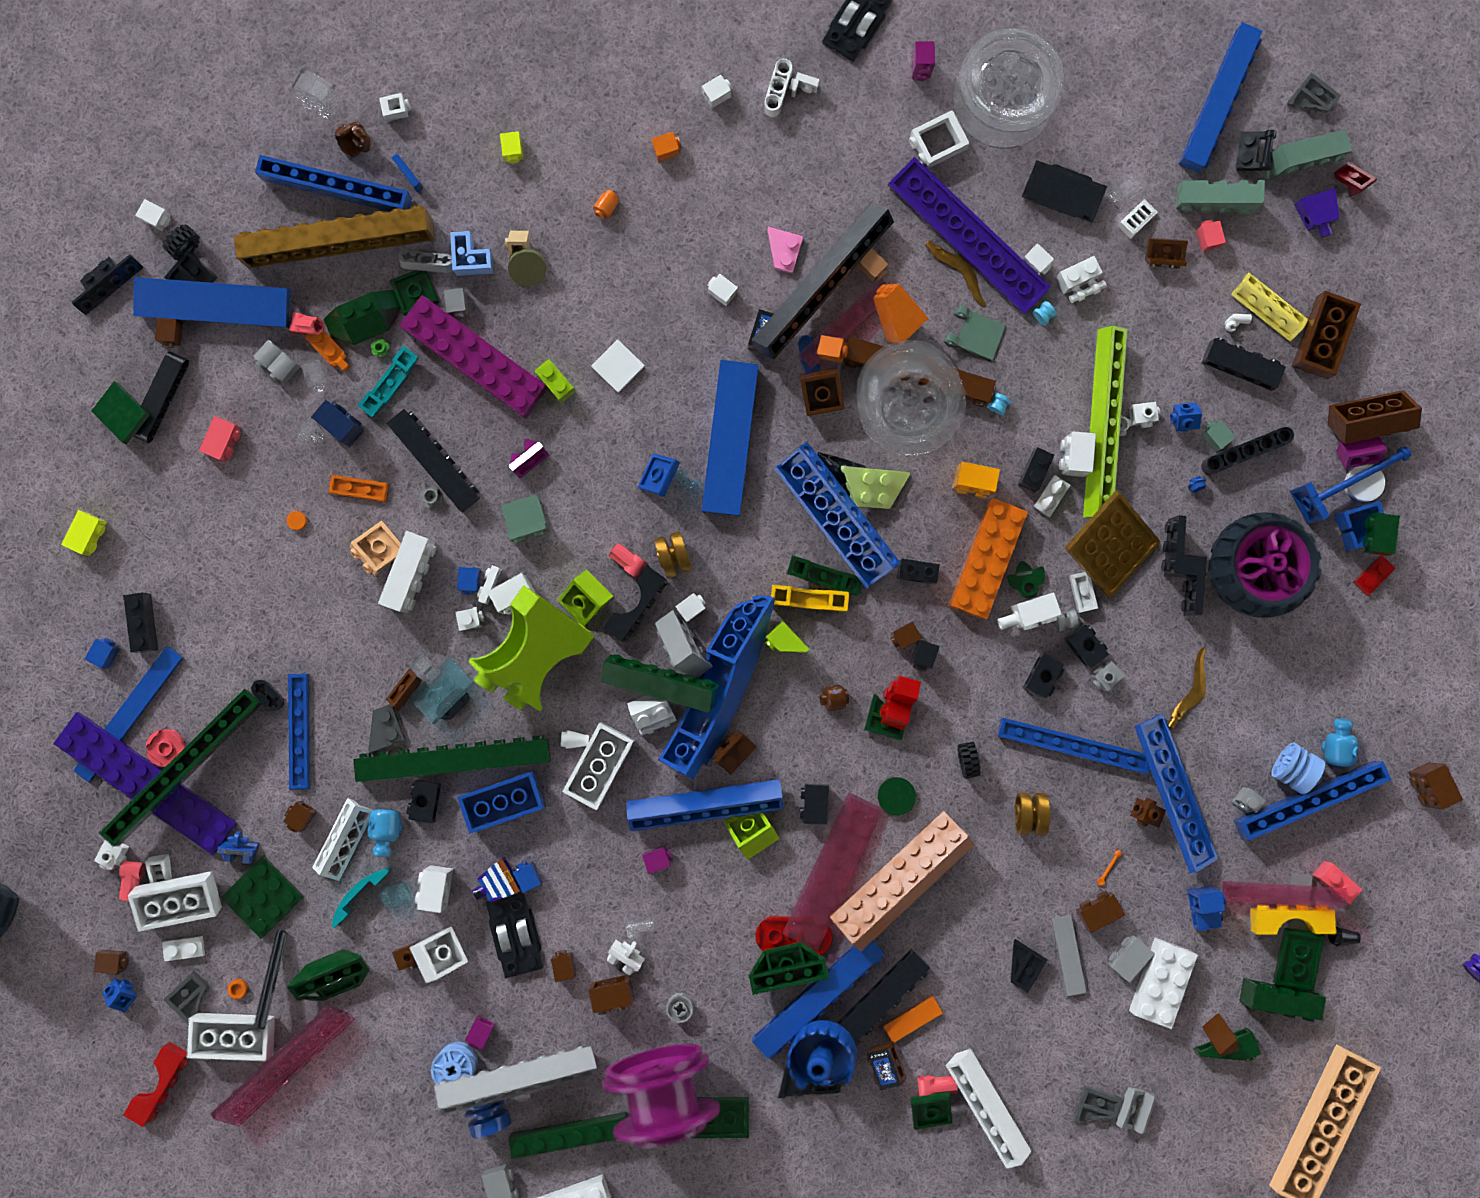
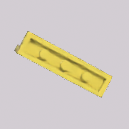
[1231,272,1308,342]

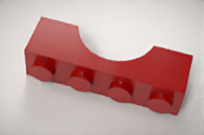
[123,1042,189,1127]

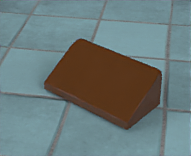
[1202,1013,1239,1057]

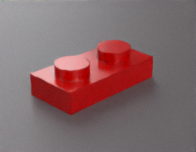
[1353,555,1396,596]

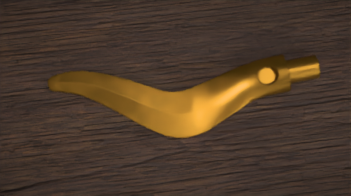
[925,240,986,307]
[1168,648,1206,729]

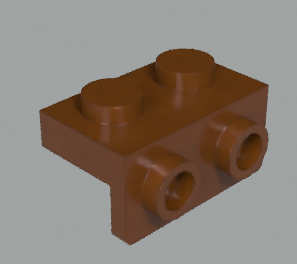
[1145,237,1188,269]

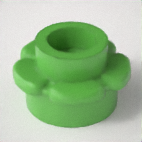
[371,338,390,357]

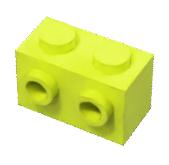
[61,510,107,556]

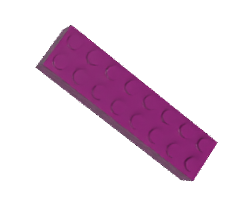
[399,295,548,419]

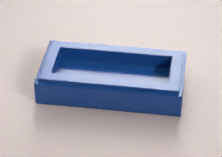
[391,153,423,193]

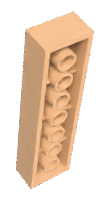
[1269,1044,1381,1198]

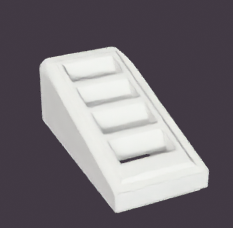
[1117,199,1157,239]
[145,854,172,883]

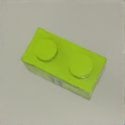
[535,359,576,404]

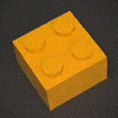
[952,462,1000,499]

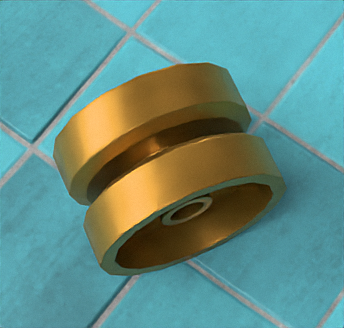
[654,531,693,579]
[1015,792,1050,835]

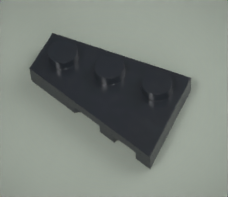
[778,1058,842,1099]

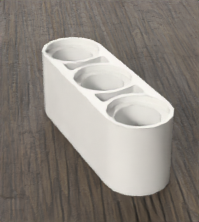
[764,59,792,117]

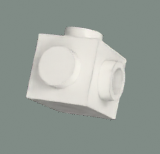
[1129,402,1160,428]
[94,840,129,870]

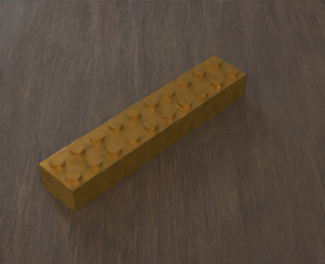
[233,205,435,269]

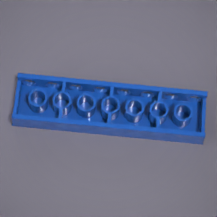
[133,277,292,328]
[702,360,758,516]
[774,441,901,588]

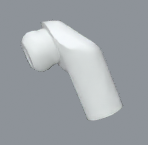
[1225,314,1252,332]

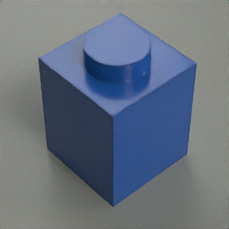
[457,567,481,595]
[85,638,120,669]
[512,861,543,893]

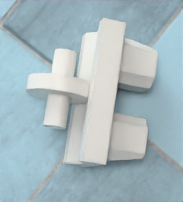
[607,940,645,975]

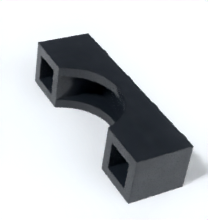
[603,566,667,642]

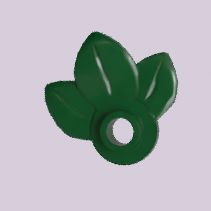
[1007,561,1045,598]

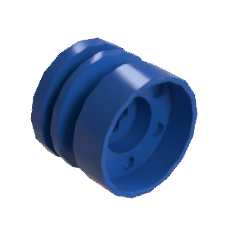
[465,1099,511,1138]

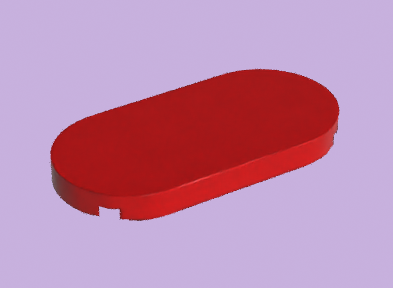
[755,916,833,955]

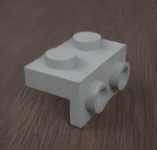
[1116,1087,1156,1134]

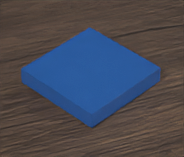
[637,453,680,497]

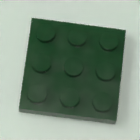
[221,856,304,939]

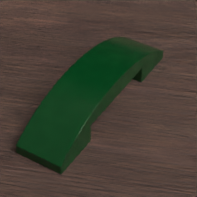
[786,555,862,596]

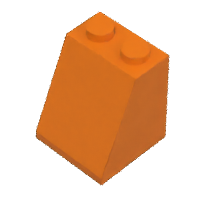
[873,284,929,345]

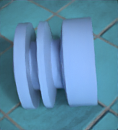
[1272,742,1325,794]
[431,1042,478,1085]

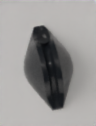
[817,452,866,485]

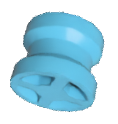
[1033,301,1057,326]
[987,393,1011,415]

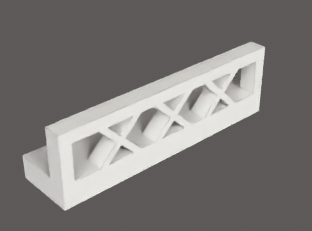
[312,798,373,881]

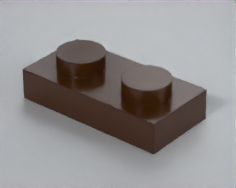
[386,669,422,711]

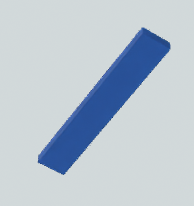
[288,674,310,790]

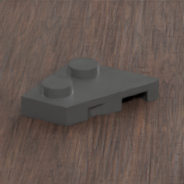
[1286,72,1341,113]
[368,704,406,753]
[163,971,208,1025]
[1072,1085,1123,1123]

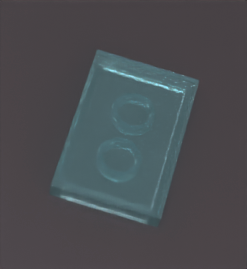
[409,656,475,724]

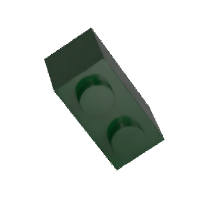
[1363,512,1400,556]

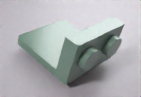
[502,495,549,544]

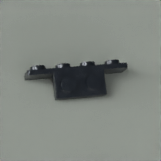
[72,254,143,315]

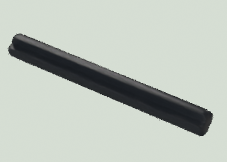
[254,930,288,1030]

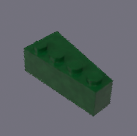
[1239,978,1326,1022]

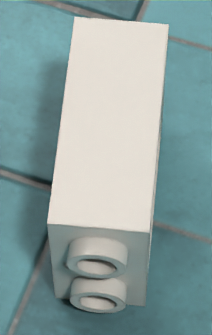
[909,110,970,169]

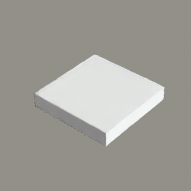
[591,339,645,394]

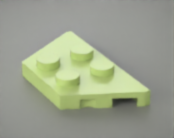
[841,466,910,509]

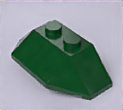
[323,290,401,345]
[748,942,829,995]
[287,949,370,1001]

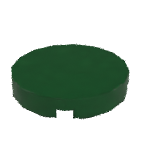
[877,777,916,816]

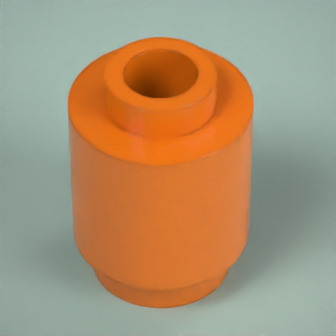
[593,189,620,219]

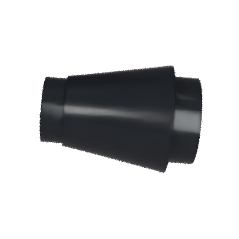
[1328,927,1361,947]

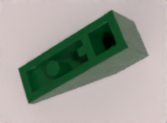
[1193,1028,1261,1061]

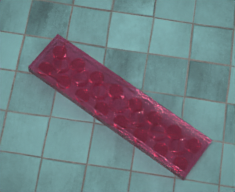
[782,792,883,951]
[210,1005,355,1127]

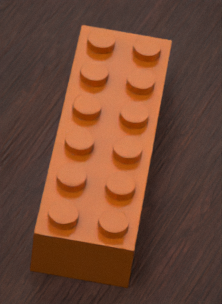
[948,498,1028,620]

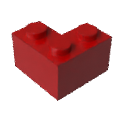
[880,675,921,730]

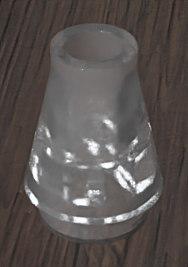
[625,919,654,939]

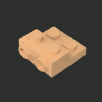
[350,521,401,576]

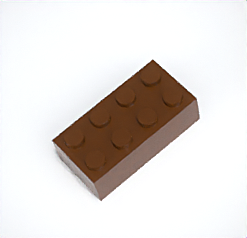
[1292,291,1361,379]
[1328,390,1422,444]

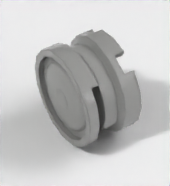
[666,993,694,1023]

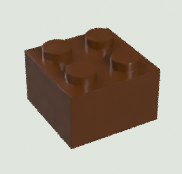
[799,367,845,416]
[1408,762,1463,810]
[588,975,634,1015]

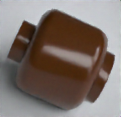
[819,685,849,711]

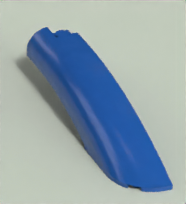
[658,595,775,780]

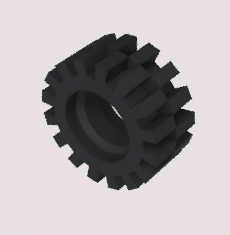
[162,224,201,260]
[957,742,981,779]

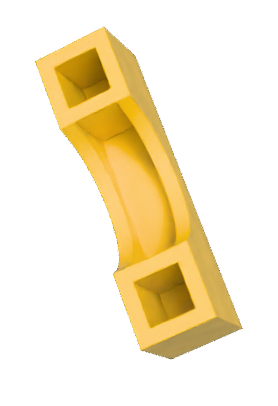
[771,585,849,612]
[1250,904,1336,935]

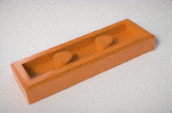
[328,474,389,502]
[883,995,943,1042]

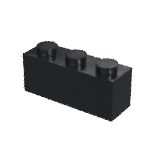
[123,592,158,653]

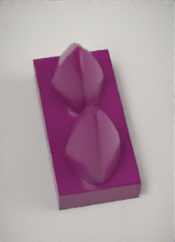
[509,439,549,478]

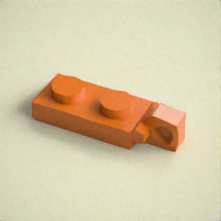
[305,330,351,372]

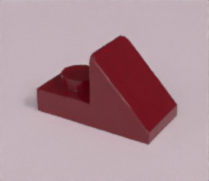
[1334,162,1377,197]

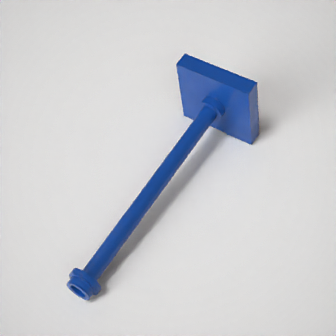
[1290,447,1411,525]

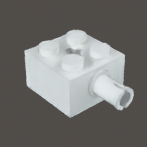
[997,592,1062,630]

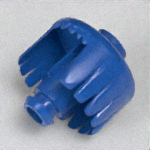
[787,1020,857,1089]

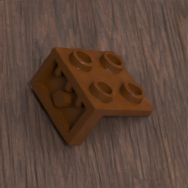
[713,731,757,775]

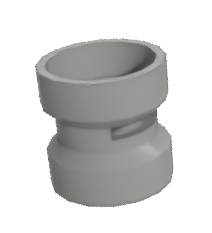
[1055,610,1079,632]

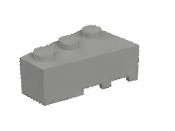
[655,610,713,678]

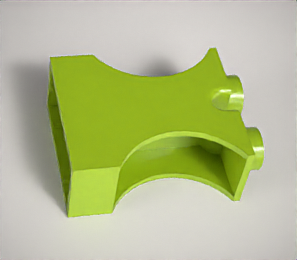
[468,585,595,711]

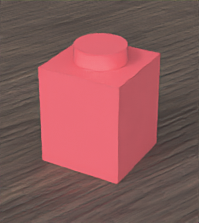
[1196,220,1226,252]

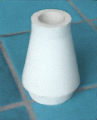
[561,730,589,749]

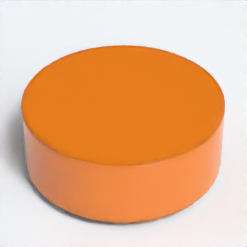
[286,511,307,531]
[227,979,248,999]

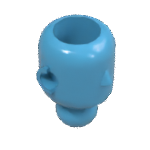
[1322,718,1360,767]
[368,809,403,857]

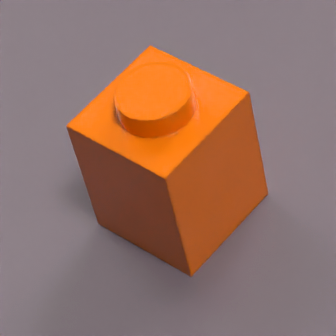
[651,131,682,162]
[817,335,848,363]

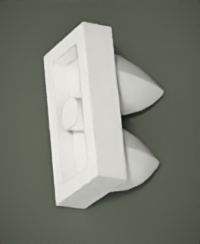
[1033,475,1070,517]

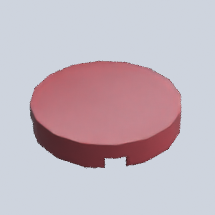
[146,729,186,767]

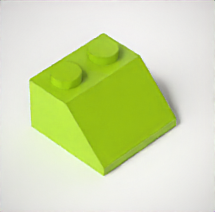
[557,569,613,627]
[765,621,810,653]
[724,813,780,860]

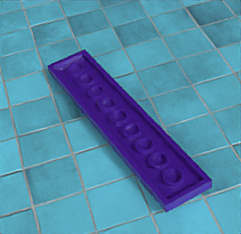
[888,157,1051,315]
[53,712,237,855]

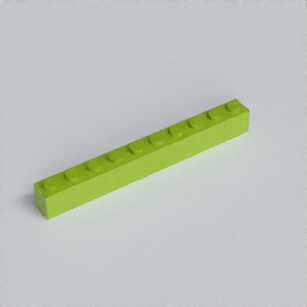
[1083,326,1127,519]

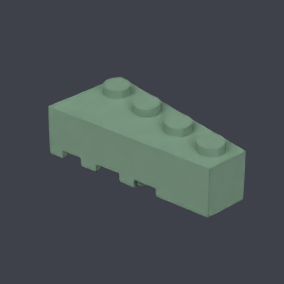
[1262,130,1353,181]
[1176,180,1265,217]

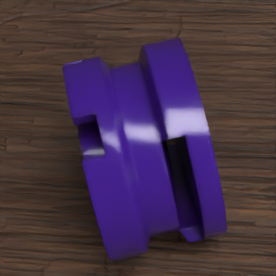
[1463,954,1480,982]

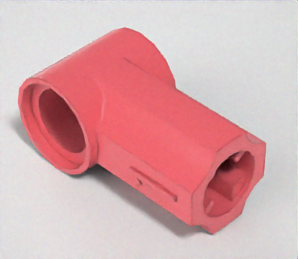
[288,312,325,336]
[608,543,649,579]
[119,860,146,901]
[917,1075,958,1096]

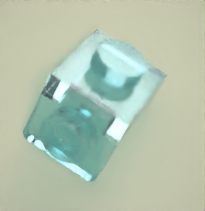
[380,882,412,907]

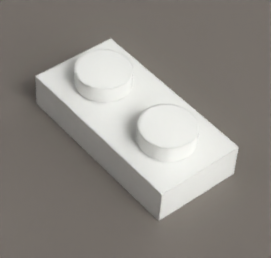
[477,565,502,605]
[1069,572,1098,613]
[162,936,205,962]

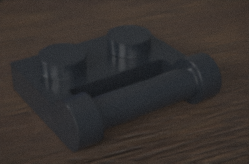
[1236,130,1277,171]

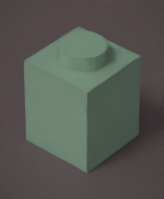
[1201,420,1236,452]

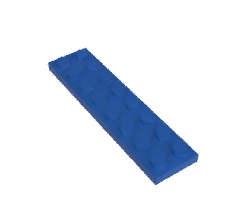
[1134,714,1218,873]

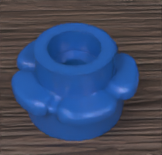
[1188,476,1207,493]

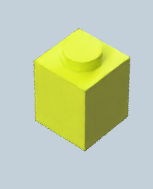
[500,131,524,164]

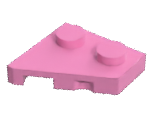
[767,227,803,274]

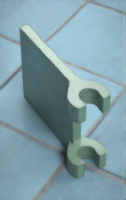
[944,305,1006,361]

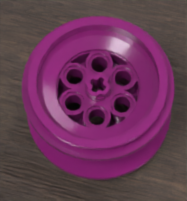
[603,1044,720,1147]

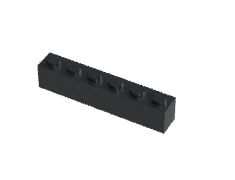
[386,409,480,513]
[837,948,930,1047]

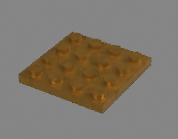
[1065,491,1161,598]

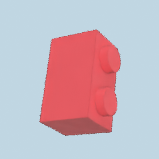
[199,416,241,462]
[1313,861,1363,904]

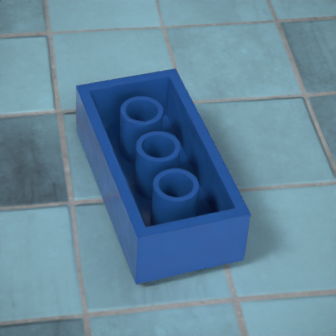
[457,770,546,834]

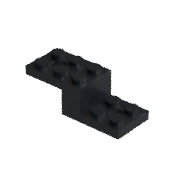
[1161,515,1207,617]

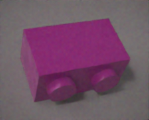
[911,41,935,81]
[1336,437,1387,469]

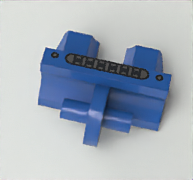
[217,831,259,864]

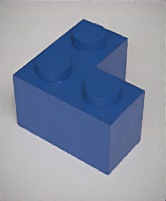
[1187,886,1226,931]

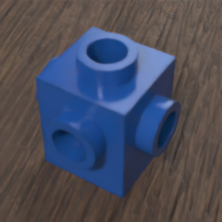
[1170,402,1202,431]
[102,978,137,1012]

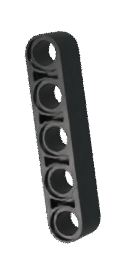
[133,351,189,443]
[1201,427,1294,475]

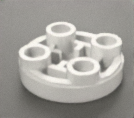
[1345,464,1385,502]

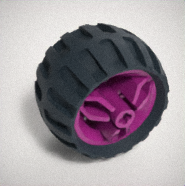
[1208,512,1321,618]

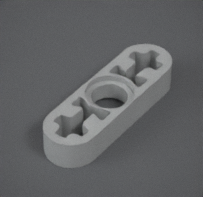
[399,251,453,273]

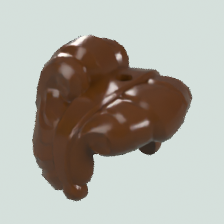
[334,121,371,158]

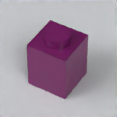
[642,846,673,874]
[465,1015,495,1049]

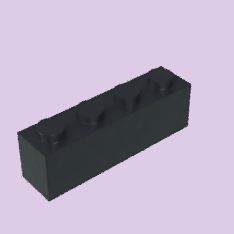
[1201,338,1286,391]

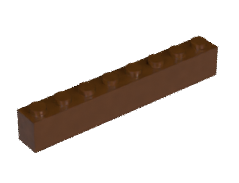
[843,336,996,407]

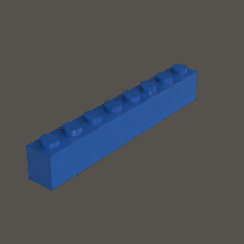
[1179,22,1262,172]
[255,155,412,212]
[1234,761,1392,840]
[626,779,784,832]
[752,940,884,1059]

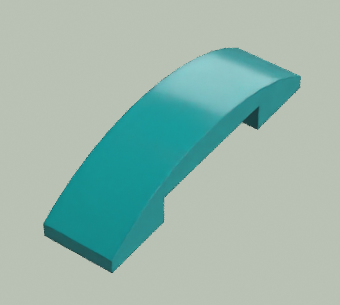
[357,345,419,418]
[331,867,393,928]

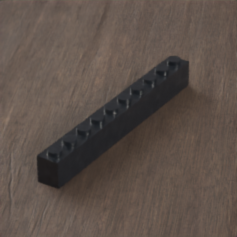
[751,203,894,359]

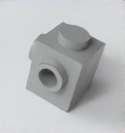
[1091,661,1125,691]

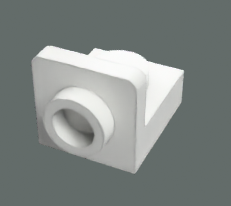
[789,72,819,97]
[456,607,485,631]

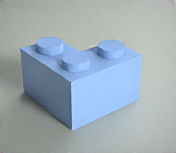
[450,231,494,276]

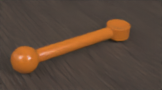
[1097,850,1122,886]

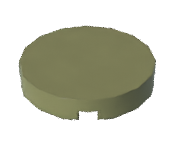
[508,249,546,286]

